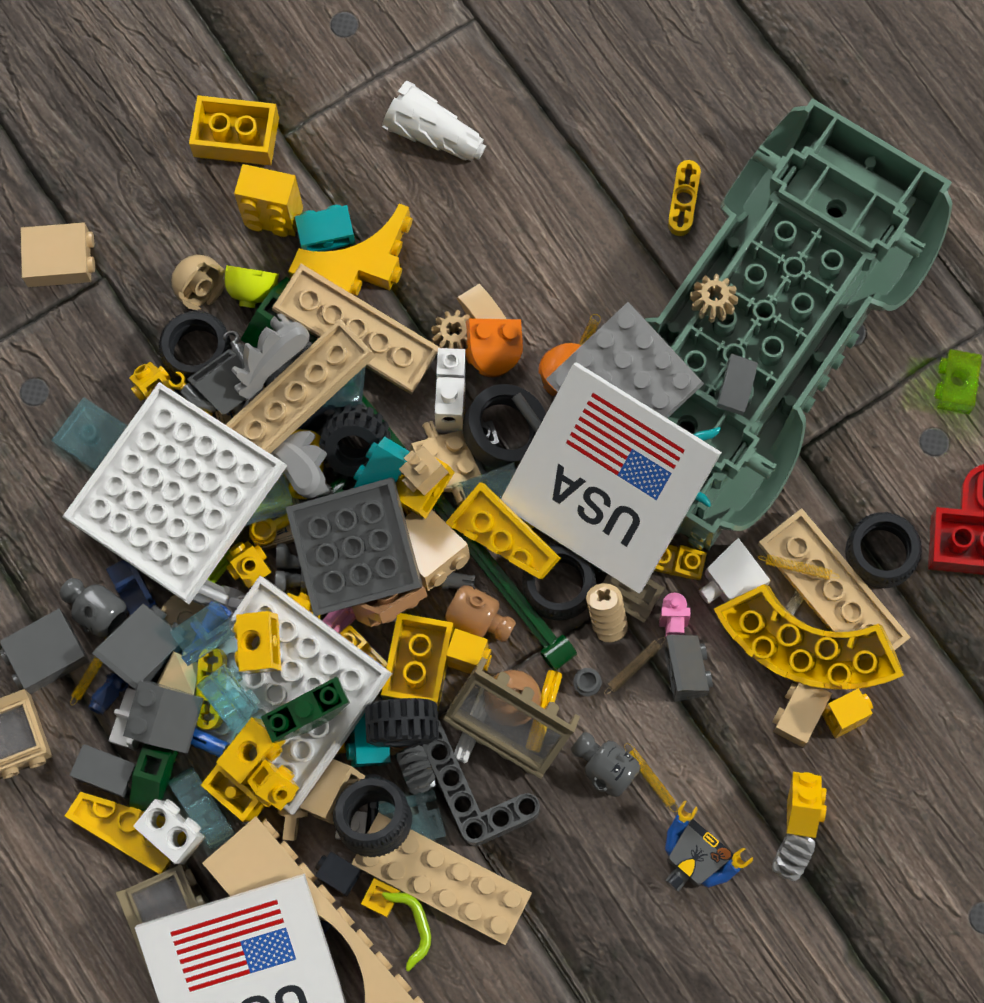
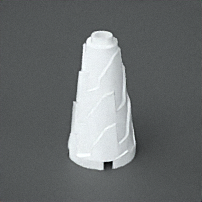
[382,81,486,161]

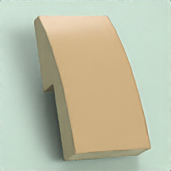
[457,284,506,319]

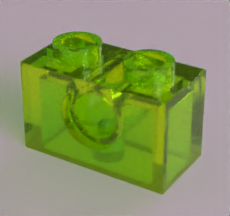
[934,349,982,415]

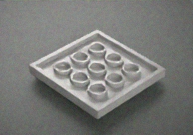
[546,302,704,418]

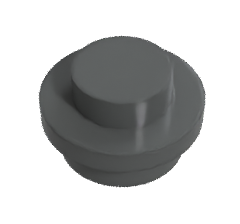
[573,668,602,696]

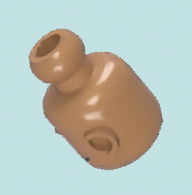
[445,585,516,642]

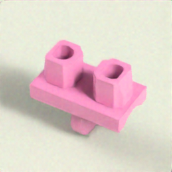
[659,592,690,639]

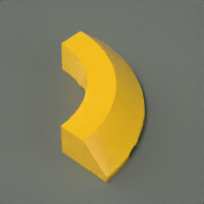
[714,584,904,690]

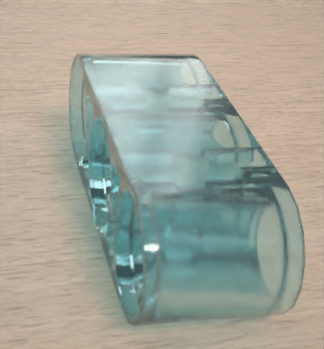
[168,766,235,850]

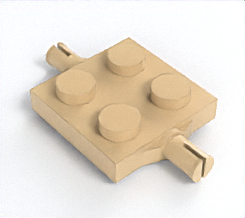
[409,421,482,506]

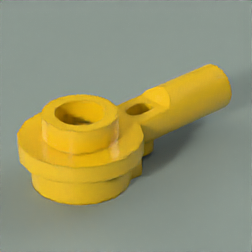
[249,514,290,546]

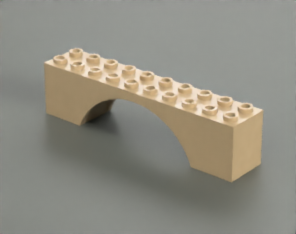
[202,817,424,1003]

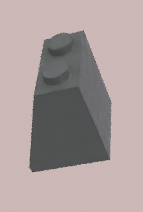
[92,604,191,690]

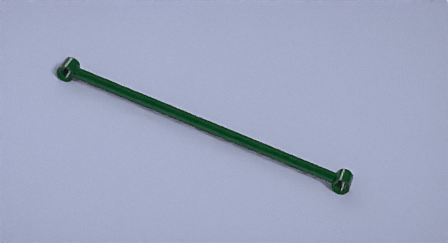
[309,333,577,671]

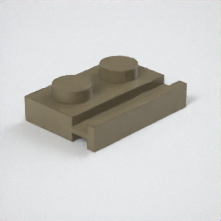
[603,574,665,623]

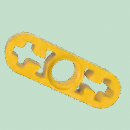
[668,160,701,236]
[196,647,227,730]

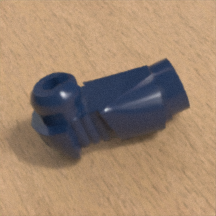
[88,672,129,715]

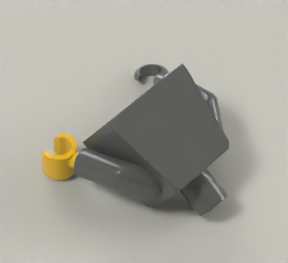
[168,331,247,415]

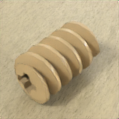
[586,583,628,642]

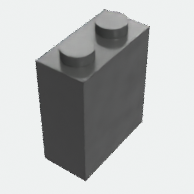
[0,608,90,694]

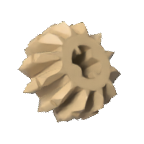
[690,274,738,323]
[431,310,470,349]

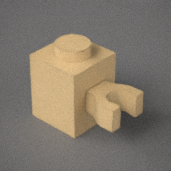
[399,446,449,496]

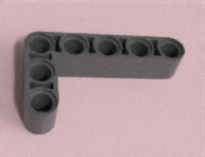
[422,719,540,847]

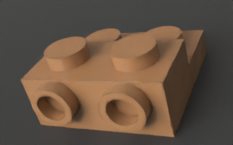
[352,586,427,627]

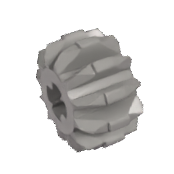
[772,834,815,881]

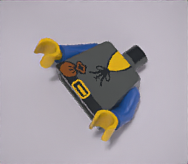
[665,801,753,892]

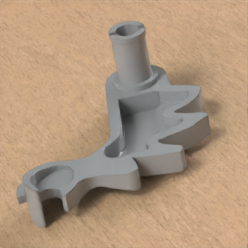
[231,314,310,409]
[271,431,333,499]

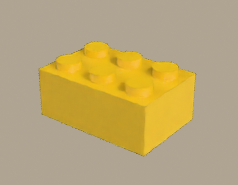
[189,95,279,165]
[234,164,303,237]
[381,613,454,711]

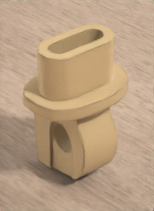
[278,805,308,841]

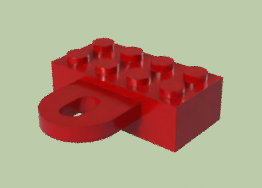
[928,464,984,575]

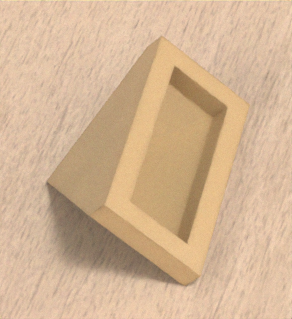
[157,651,198,695]

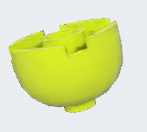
[225,265,279,308]

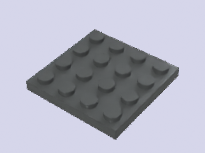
[285,477,423,616]

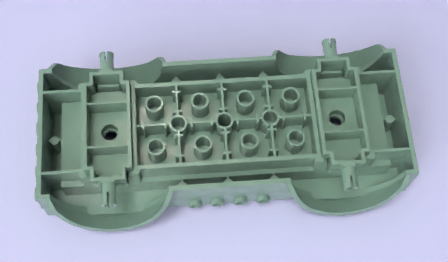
[645,98,952,551]

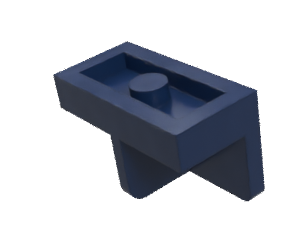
[106,559,157,615]

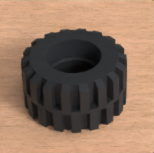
[319,404,391,481]
[365,698,439,747]

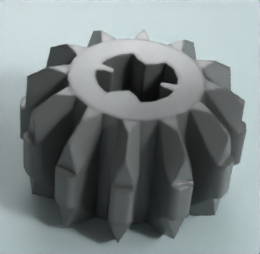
[396,745,437,795]

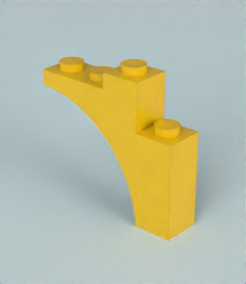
[288,204,413,296]

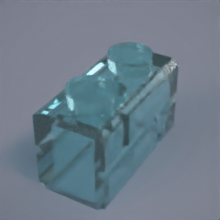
[197,664,260,732]

